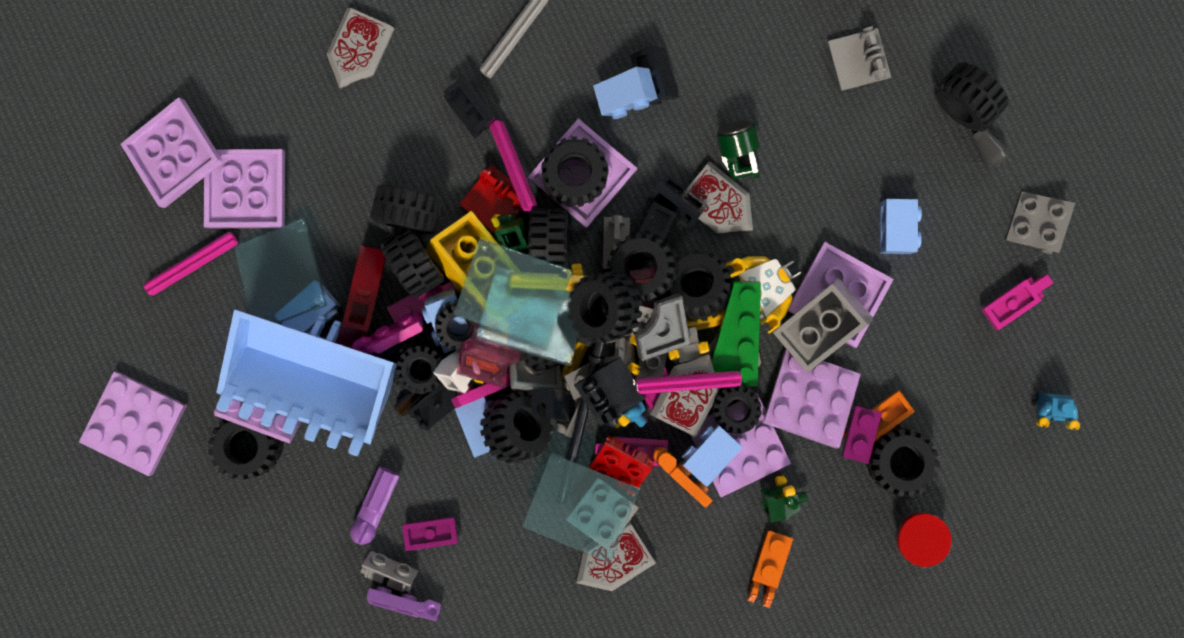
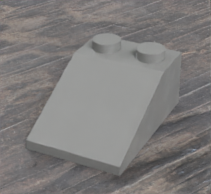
[773,278,873,373]

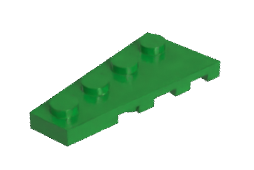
[711,281,761,386]

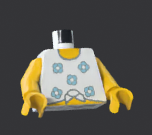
[726,256,801,333]

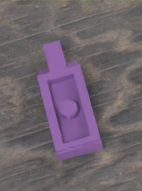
[367,587,441,622]

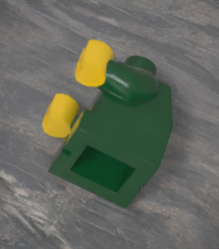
[491,214,529,254]
[760,475,808,523]

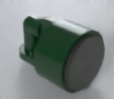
[716,121,760,179]

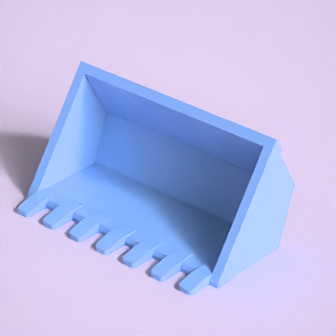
[216,309,397,456]

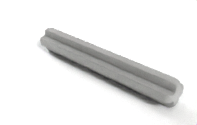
[480,0,549,78]

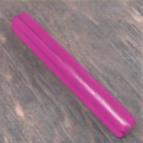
[489,120,537,212]
[143,232,238,295]
[636,371,742,394]

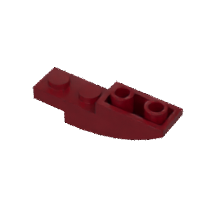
[337,245,385,349]

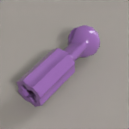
[350,467,400,545]

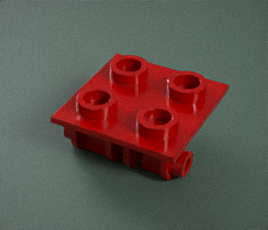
[459,164,522,233]
[589,436,654,493]

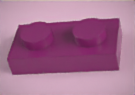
[841,406,882,464]
[402,516,459,551]

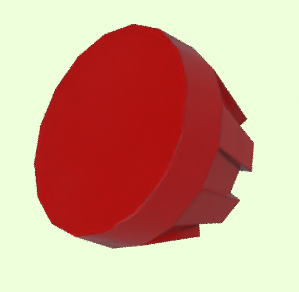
[895,512,952,567]

